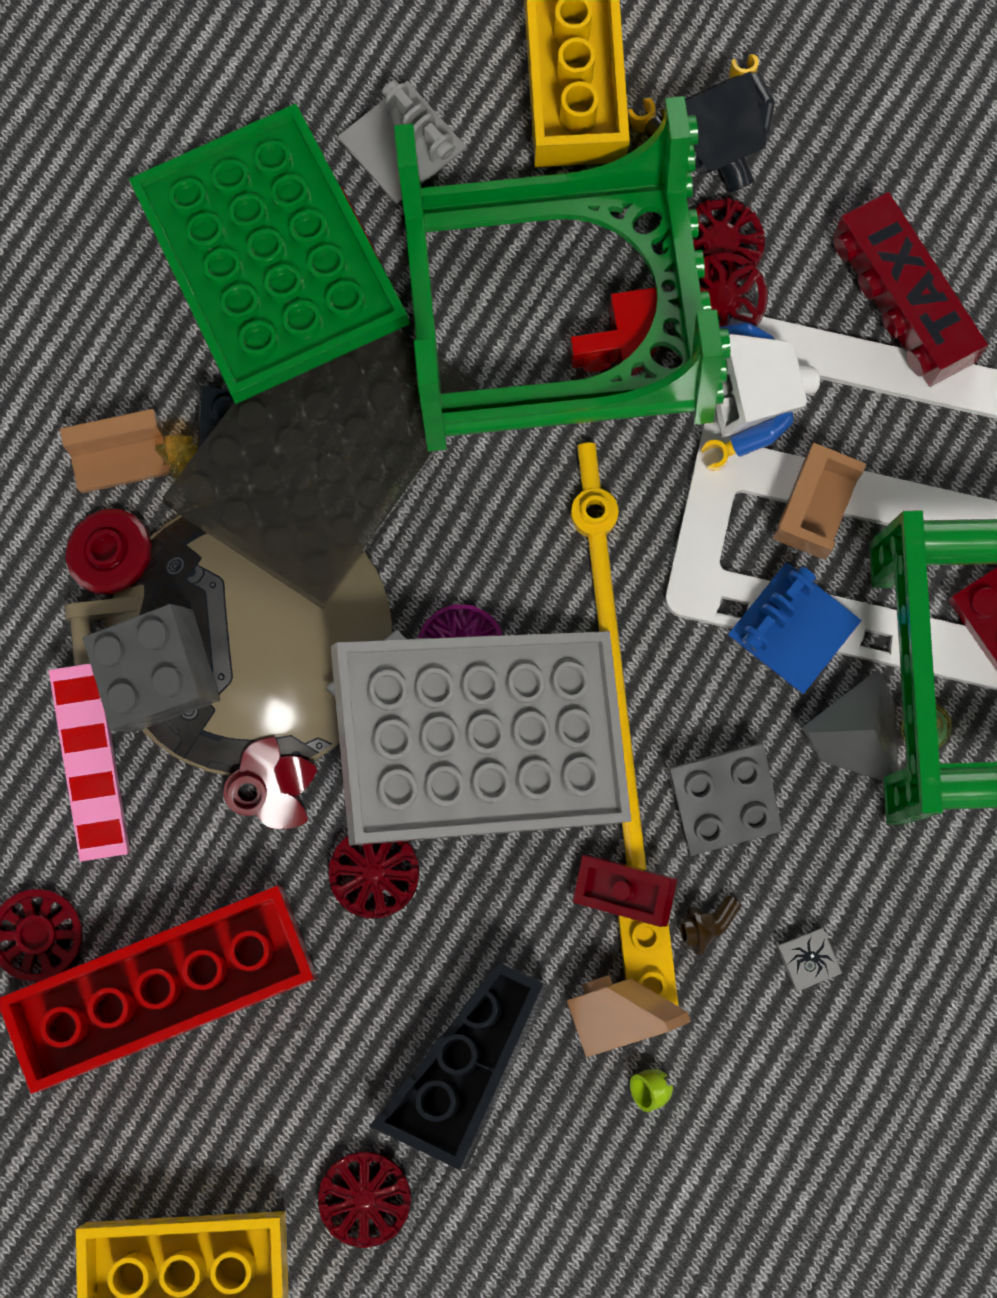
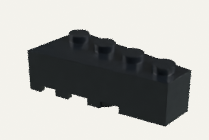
[370,962,549,1170]

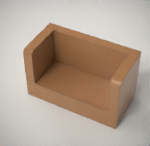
[772,443,866,560]

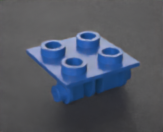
[728,562,862,694]

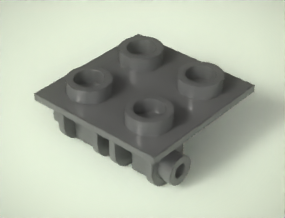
[668,742,782,856]

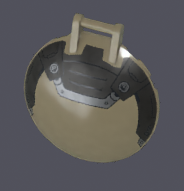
[64,496,392,776]

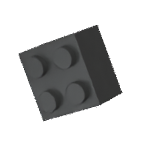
[83,604,221,732]

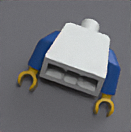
[680,322,820,471]

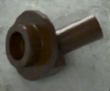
[680,896,742,956]

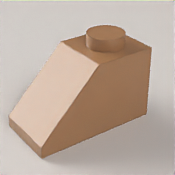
[567,975,691,1057]

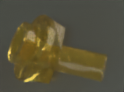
[154,435,207,500]

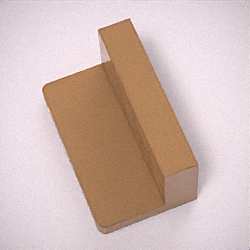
[60,409,171,493]

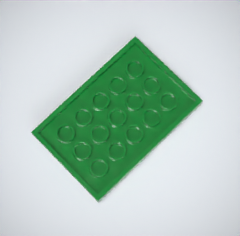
[129,104,410,404]

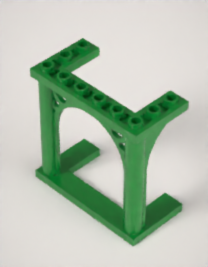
[394,96,731,452]
[869,510,997,825]

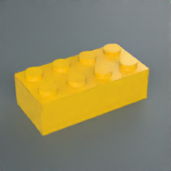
[524,0,630,167]
[76,1211,289,1298]

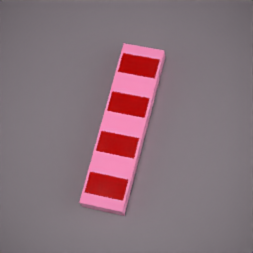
[49,664,130,862]

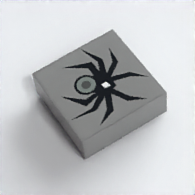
[776,928,842,992]

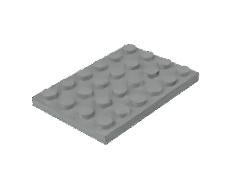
[331,631,631,845]

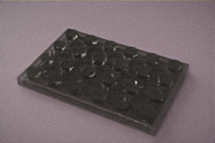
[163,330,481,609]

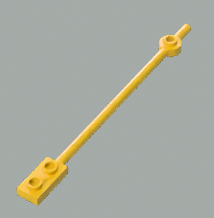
[571,443,679,1007]

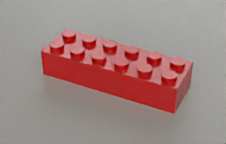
[0,885,318,1094]

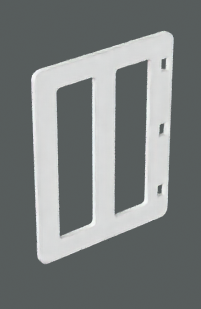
[665,313,997,690]

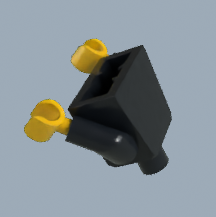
[628,54,775,192]

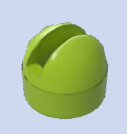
[630,1069,673,1112]

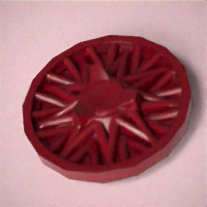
[65,509,152,594]

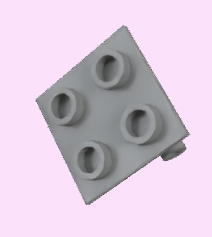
[337,80,466,205]

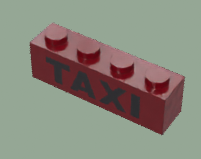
[833,192,988,387]

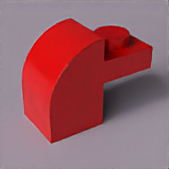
[569,287,657,376]

